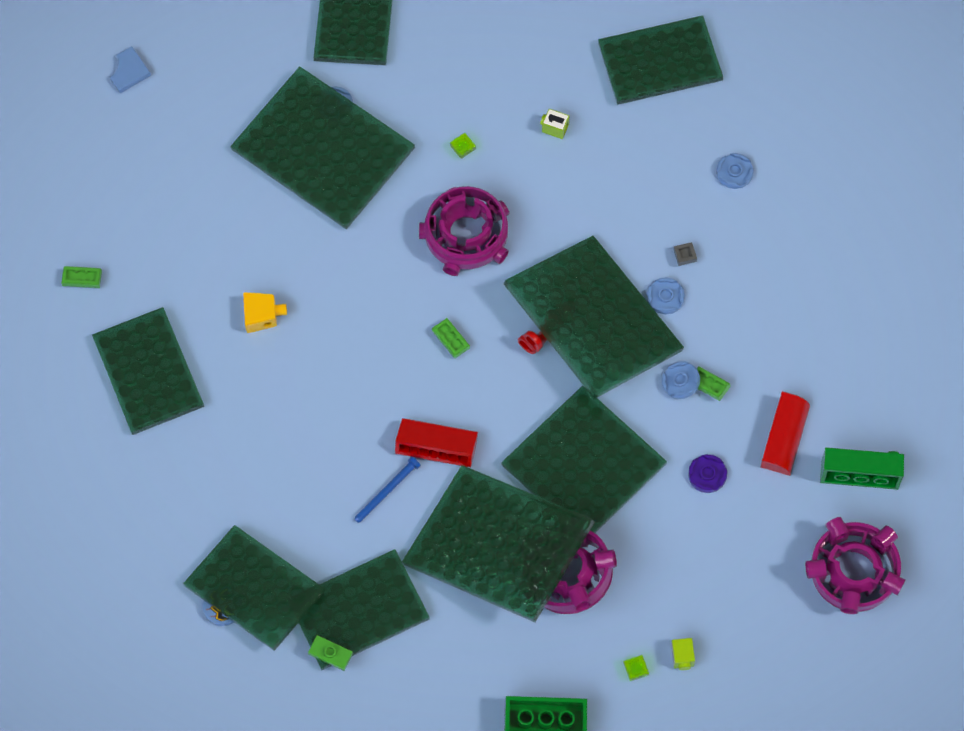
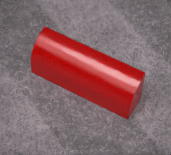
[760,391,810,476]
[395,418,478,468]

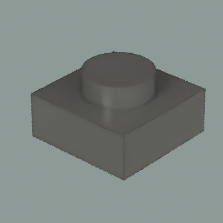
[673,242,697,266]

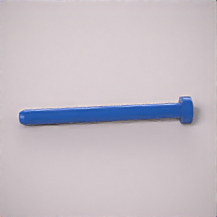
[354,456,421,523]

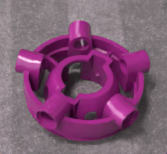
[419,186,510,276]
[521,517,617,614]
[805,517,906,614]

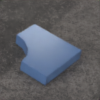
[110,46,151,93]

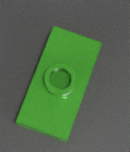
[61,266,102,288]
[432,318,470,359]
[697,366,731,401]
[308,635,353,671]

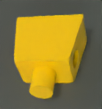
[243,292,287,333]

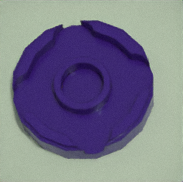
[688,454,727,493]

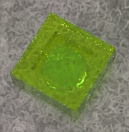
[450,133,476,159]
[623,655,649,681]

